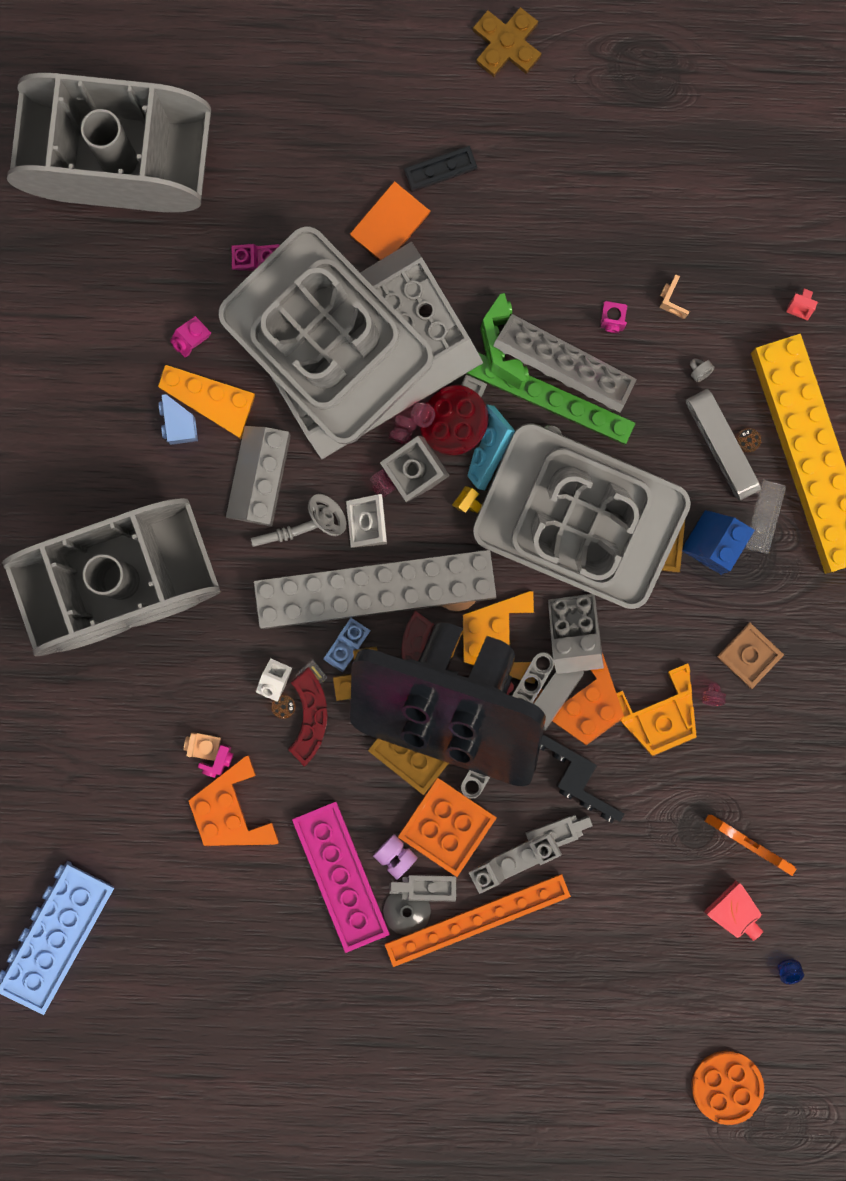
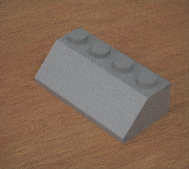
[226,426,291,527]

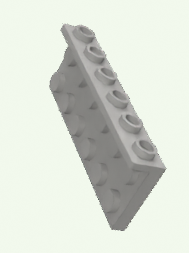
[493,314,637,412]

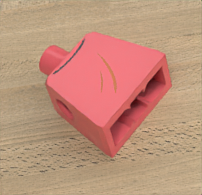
[704,881,763,941]

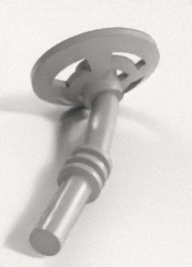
[251,494,347,547]

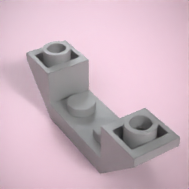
[469,833,562,894]

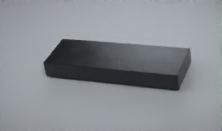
[404,146,477,192]

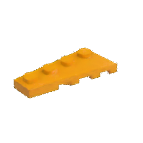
[158,365,255,439]

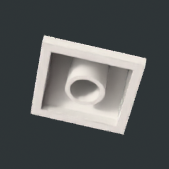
[346,494,387,548]

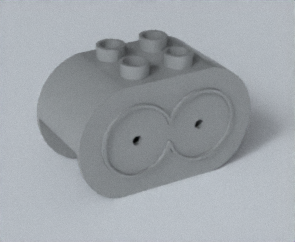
[7,73,211,212]
[2,498,221,656]

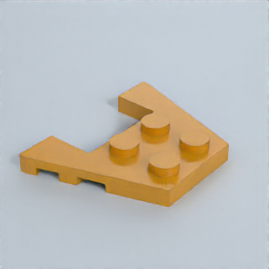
[463,591,535,683]
[616,663,696,756]

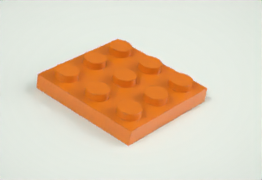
[398,778,497,877]

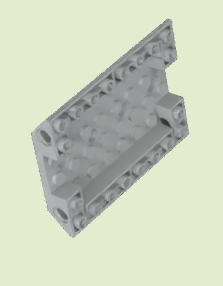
[270,242,483,459]

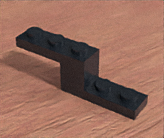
[540,735,624,823]

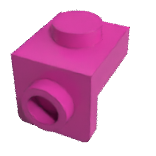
[170,316,211,358]
[198,744,233,778]

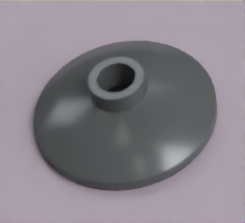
[383,894,431,935]

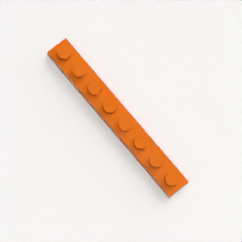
[385,874,571,967]

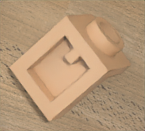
[184,732,221,761]

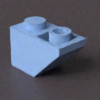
[159,394,198,445]

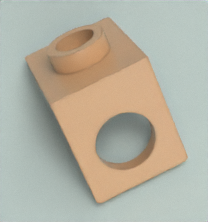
[659,275,689,319]

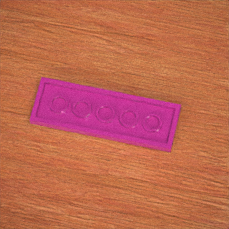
[292,801,390,953]

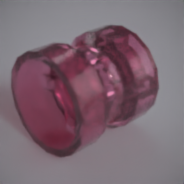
[388,415,418,445]

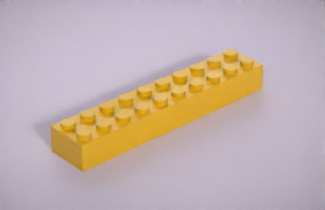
[751,333,846,574]

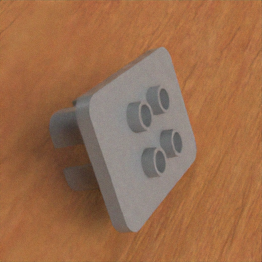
[219,227,434,444]
[473,423,690,609]

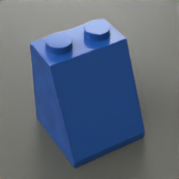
[682,510,755,575]

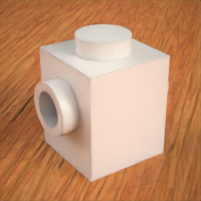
[256,658,292,702]

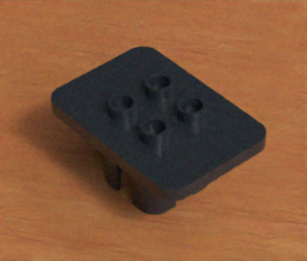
[350,623,546,786]

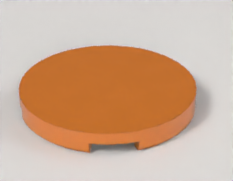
[691,1051,764,1125]

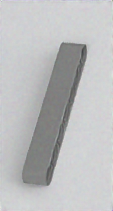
[461,652,554,798]

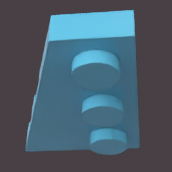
[468,405,515,490]

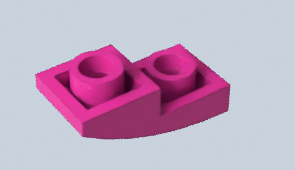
[232,244,280,270]

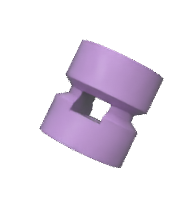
[373,834,418,880]

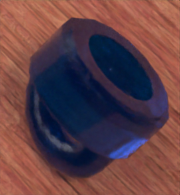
[778,959,804,984]

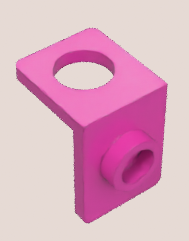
[600,301,627,333]

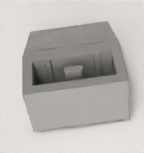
[548,594,604,674]

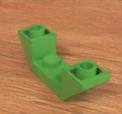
[480,293,529,389]

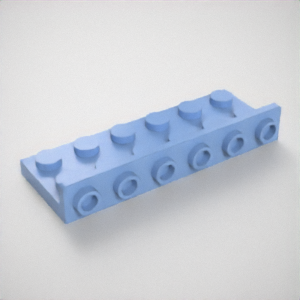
[0,861,114,1015]

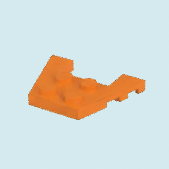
[533,653,624,745]
[189,756,279,846]

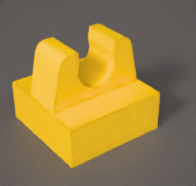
[452,486,482,513]

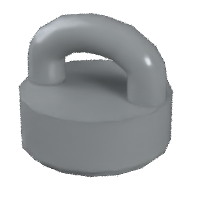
[690,359,714,382]

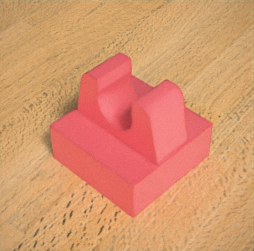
[786,289,817,321]

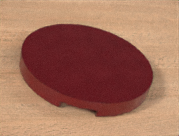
[420,385,489,456]

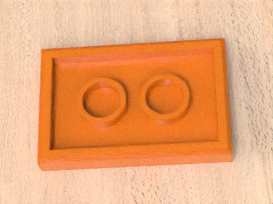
[350,181,430,261]

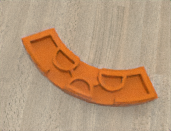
[704,814,796,876]

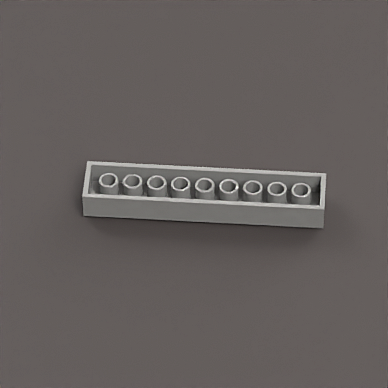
[254,550,496,629]

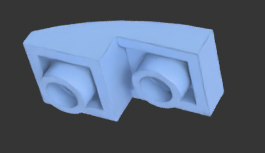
[323,618,371,672]

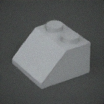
[380,436,450,502]

